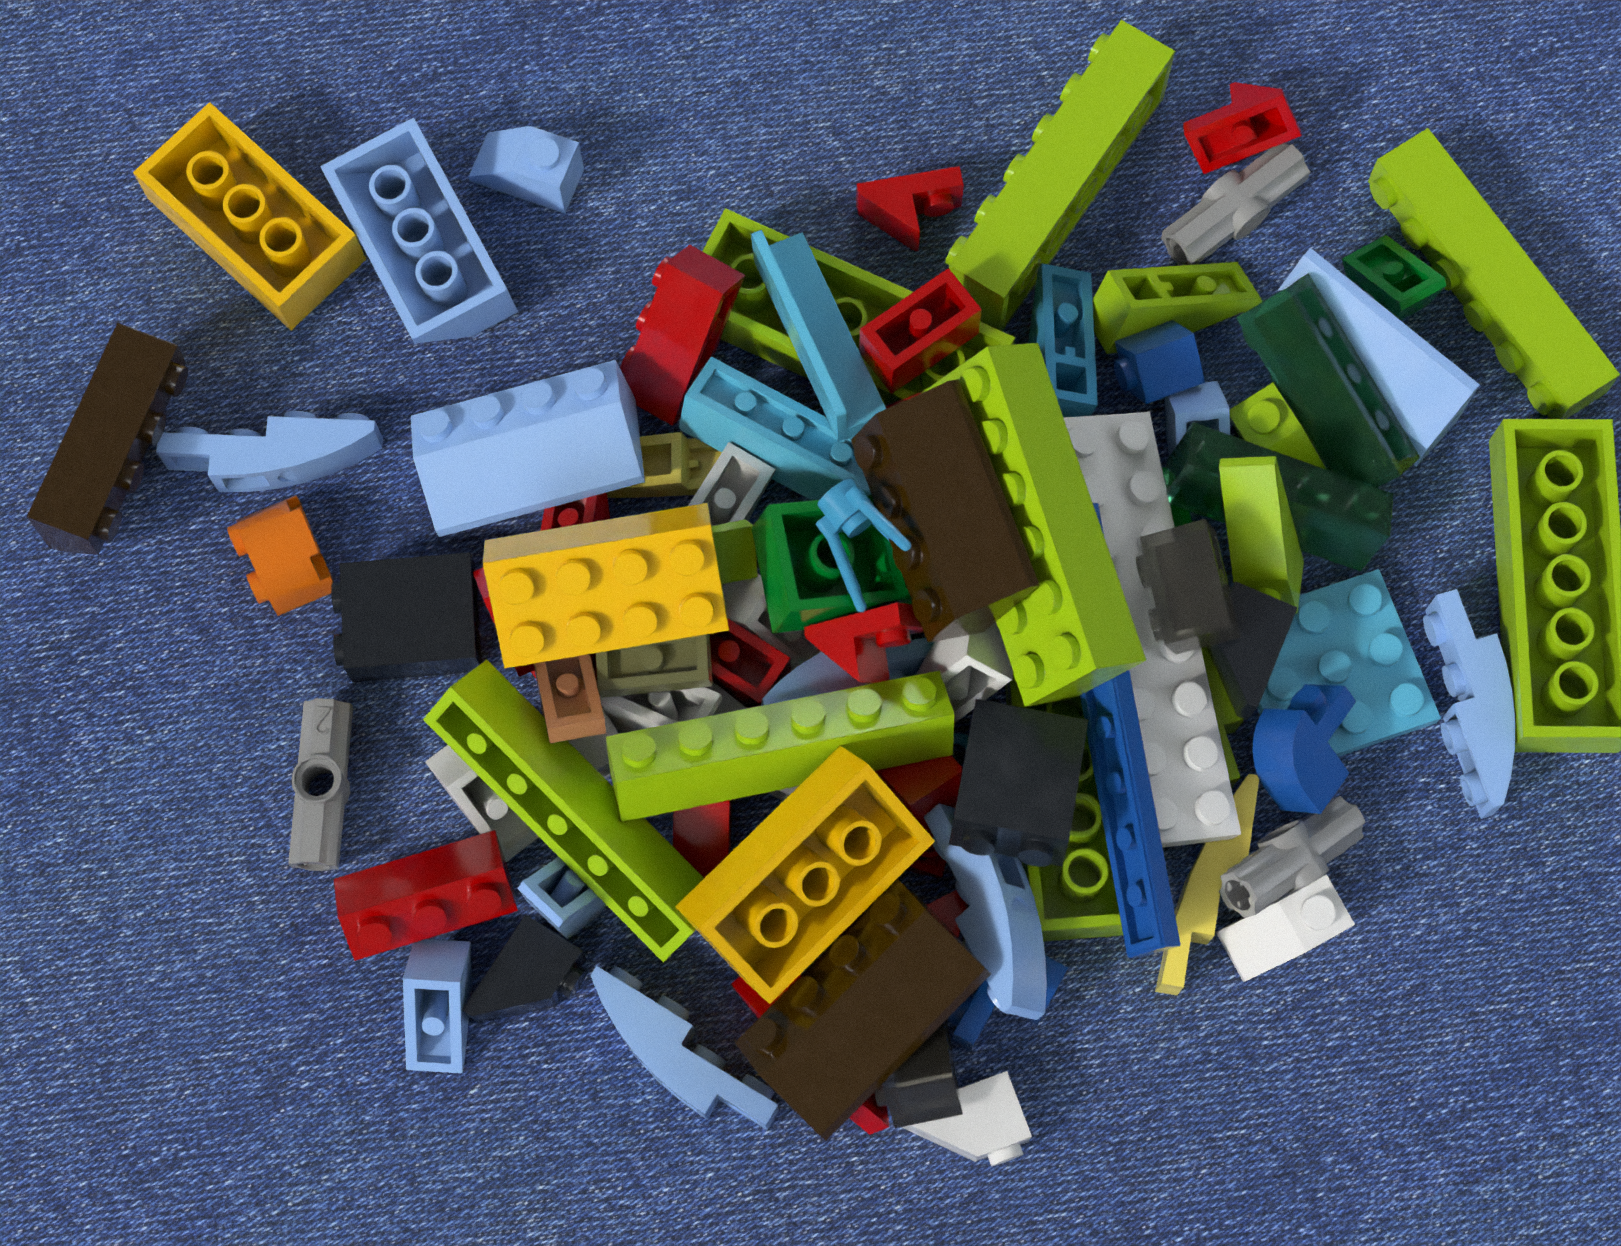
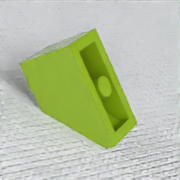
[1229,383,1334,511]

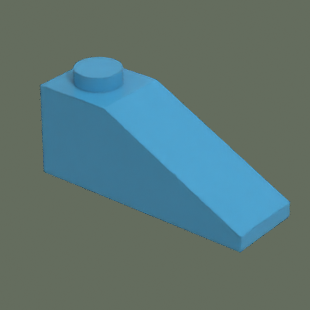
[1028,264,1098,418]

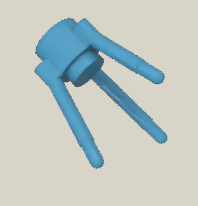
[816,478,911,613]

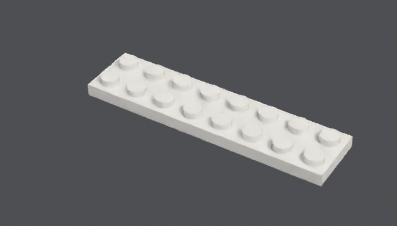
[1064,412,1241,847]

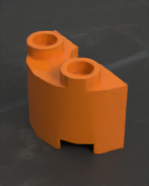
[227,495,334,616]

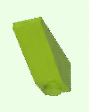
[1093,262,1261,354]
[1219,456,1304,614]

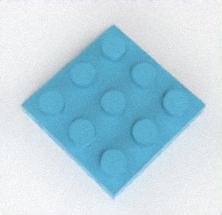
[1257,569,1441,757]

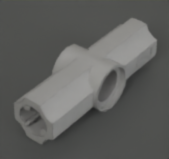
[1161,143,1310,266]
[288,698,353,871]
[1219,796,1366,918]

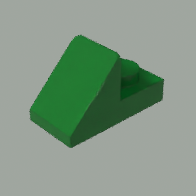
[1342,235,1446,320]

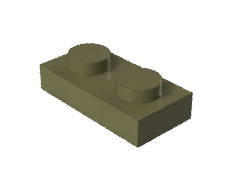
[596,634,713,698]

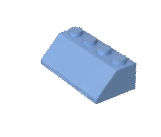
[320,117,518,343]
[1253,248,1480,467]
[411,360,645,537]

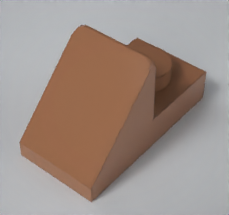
[534,654,606,743]

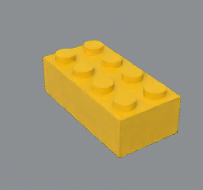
[133,102,366,330]
[483,503,729,668]
[675,746,935,1004]

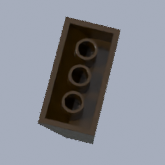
[27,323,188,555]
[851,379,1040,643]
[735,879,991,1140]

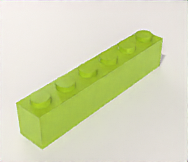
[1368,128,1620,419]
[423,659,704,962]
[606,670,954,822]

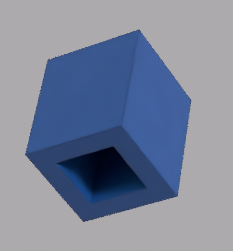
[1114,320,1205,404]

